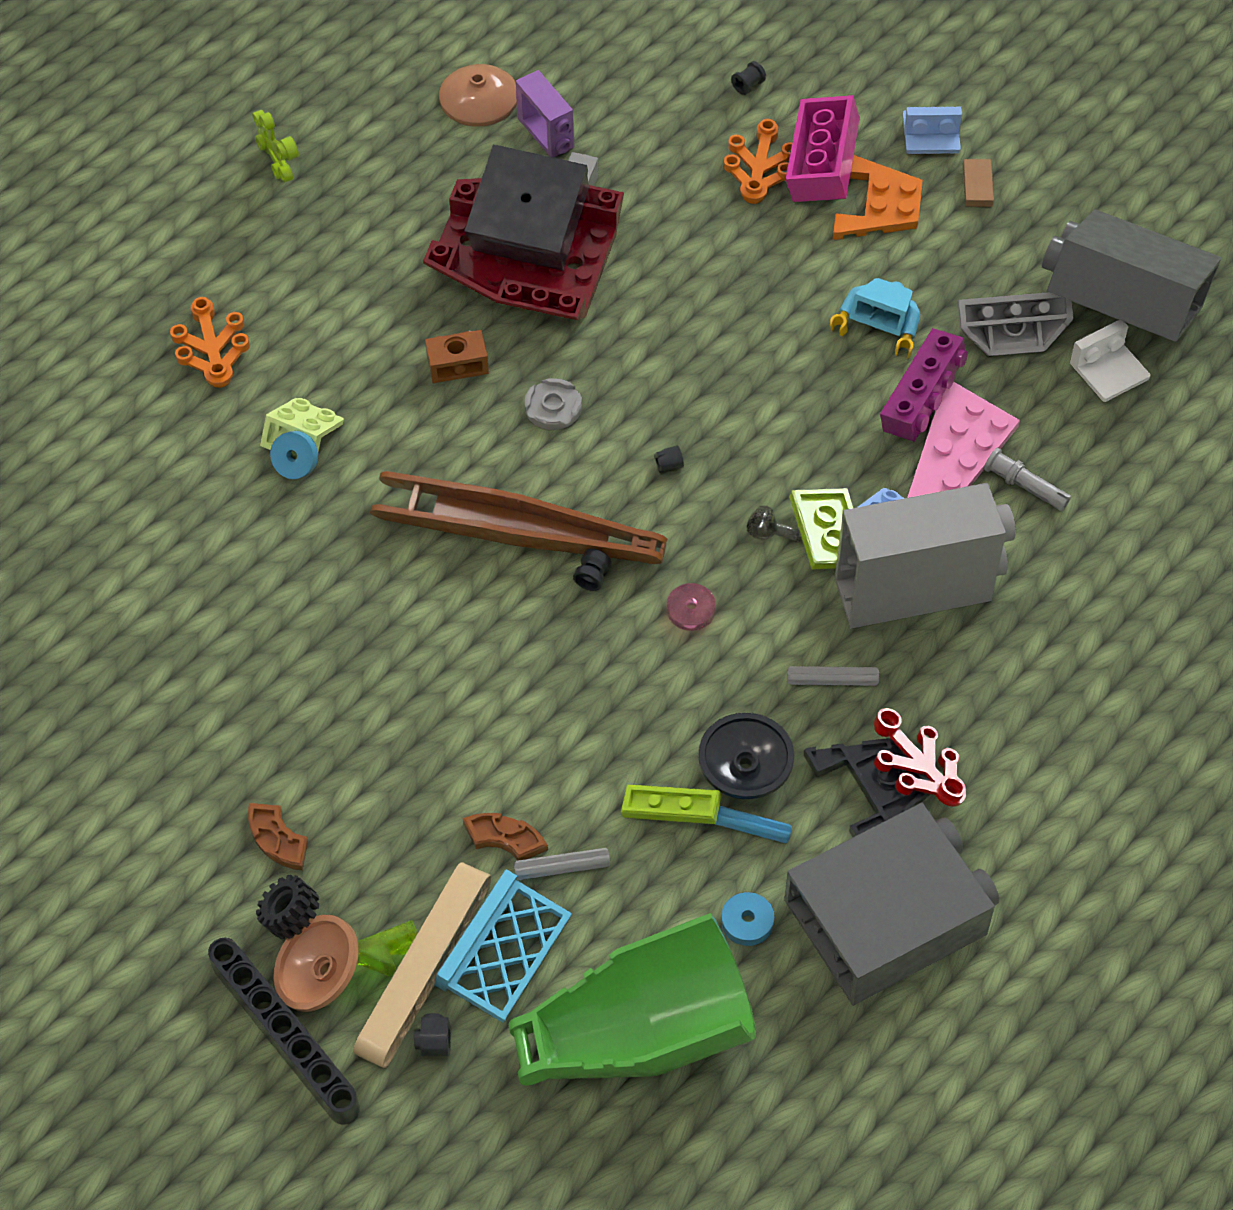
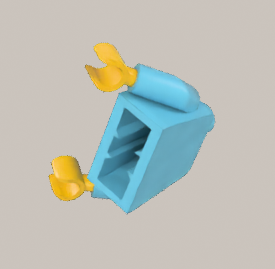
[830,278,921,359]

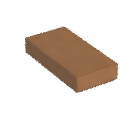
[963,159,994,207]

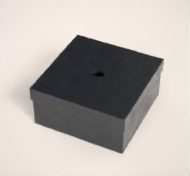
[465,144,589,271]

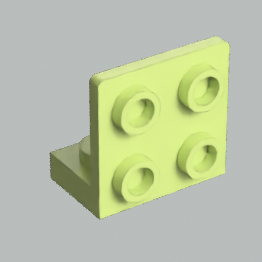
[260,398,344,460]

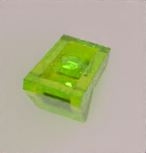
[357,920,417,977]

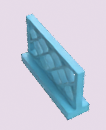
[434,869,572,1023]

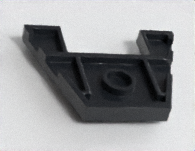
[803,738,930,837]

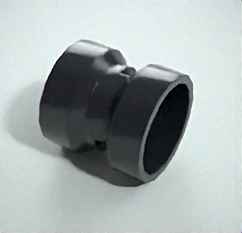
[573,549,612,591]

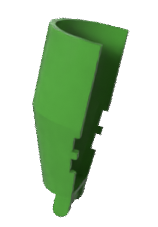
[508,913,756,1086]

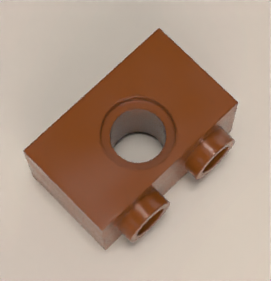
[425,330,489,383]

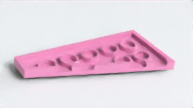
[907,382,1020,498]

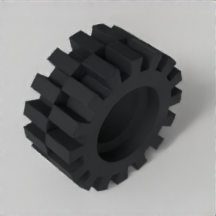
[256,875,319,939]

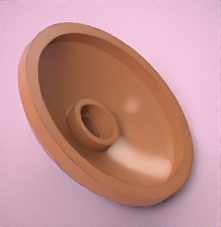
[439,64,517,126]
[273,915,359,1012]

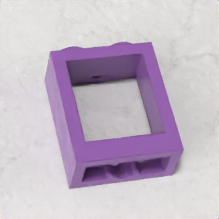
[515,70,574,158]

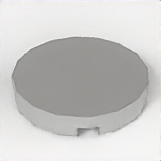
[525,378,582,430]

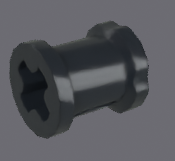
[731,61,766,95]

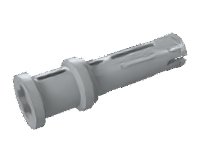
[984,447,1072,512]

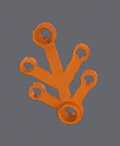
[724,119,792,204]
[170,297,250,388]

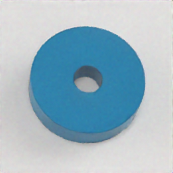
[270,431,318,479]
[721,892,774,946]

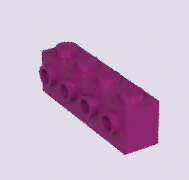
[880,328,968,442]

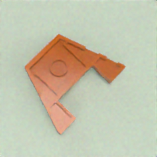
[833,155,923,240]

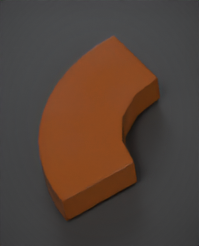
[248,803,308,871]
[463,813,548,861]

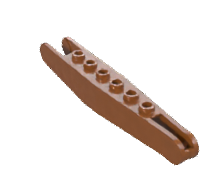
[370,471,668,564]

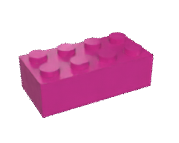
[786,95,860,202]

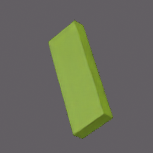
[621,784,722,824]

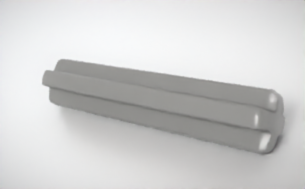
[787,666,879,686]
[514,848,610,880]

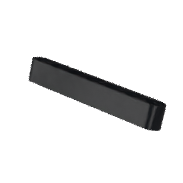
[208,937,360,1125]

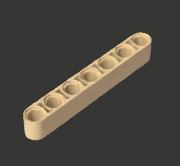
[353,862,492,1068]

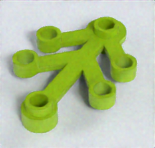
[252,109,299,183]

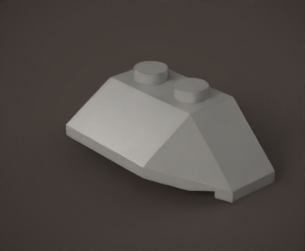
[958,292,1073,356]

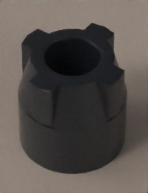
[654,445,684,473]

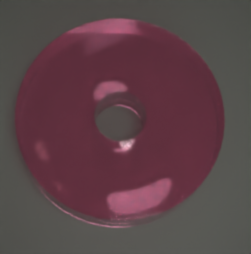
[667,583,716,631]

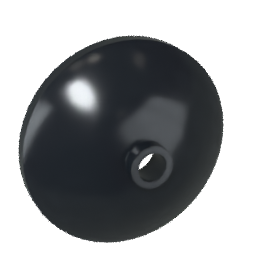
[698,713,794,799]

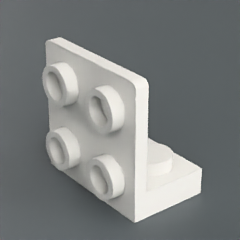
[1070,320,1150,402]

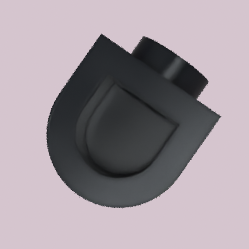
[414,1013,452,1057]

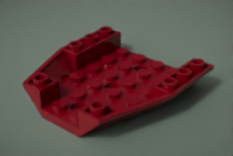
[423,178,624,320]

